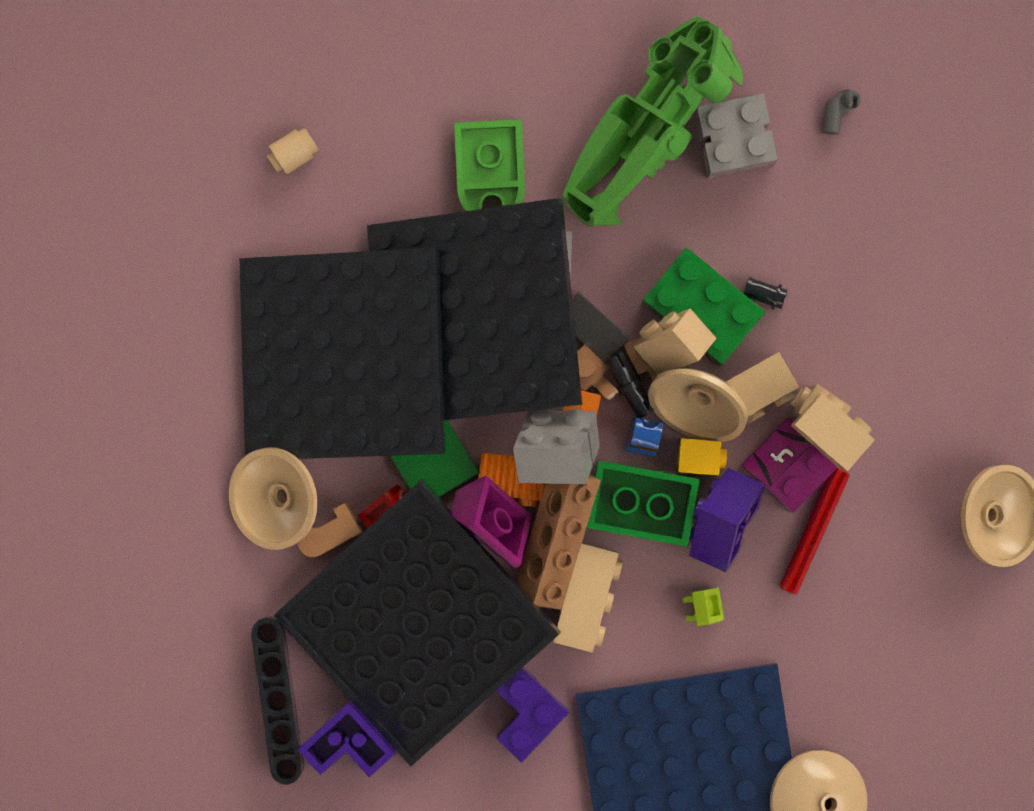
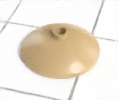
[648,368,748,442]
[229,447,317,550]
[961,465,1034,567]
[770,750,868,811]

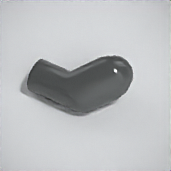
[823,89,861,134]

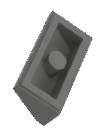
[572,292,629,361]

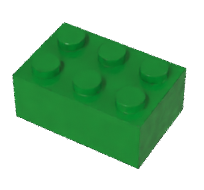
[641,247,765,366]
[586,460,700,547]

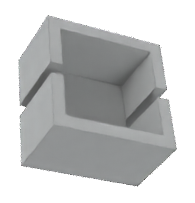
[694,93,778,178]
[513,409,600,484]

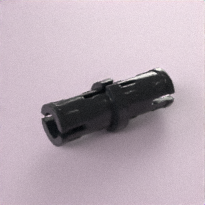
[603,350,654,418]

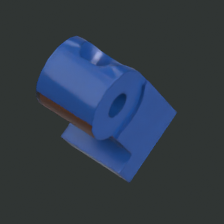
[625,417,664,457]

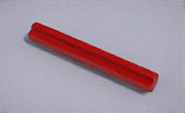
[780,468,849,594]

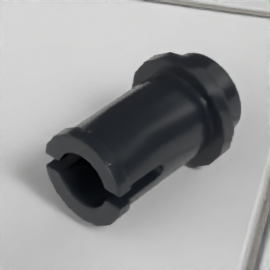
[743,277,788,310]

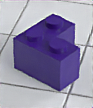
[689,468,765,572]
[497,667,569,763]
[297,700,396,777]

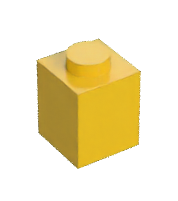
[676,438,727,476]

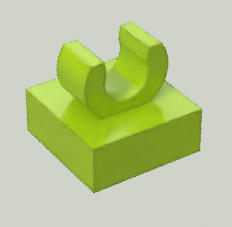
[682,587,724,626]

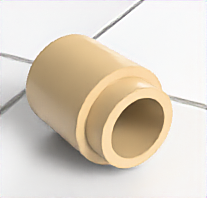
[266,127,319,174]

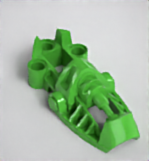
[563,16,743,227]

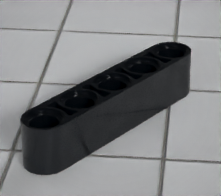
[251,616,304,785]

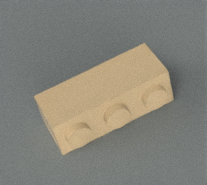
[553,543,623,653]

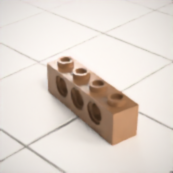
[516,474,601,610]

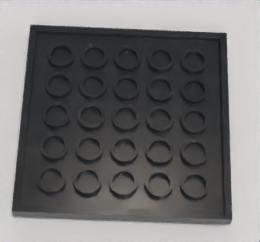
[367,198,582,421]
[239,248,445,459]
[274,479,561,767]

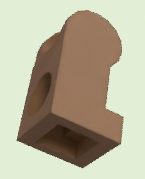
[298,502,364,557]

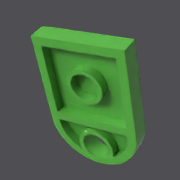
[454,119,525,211]

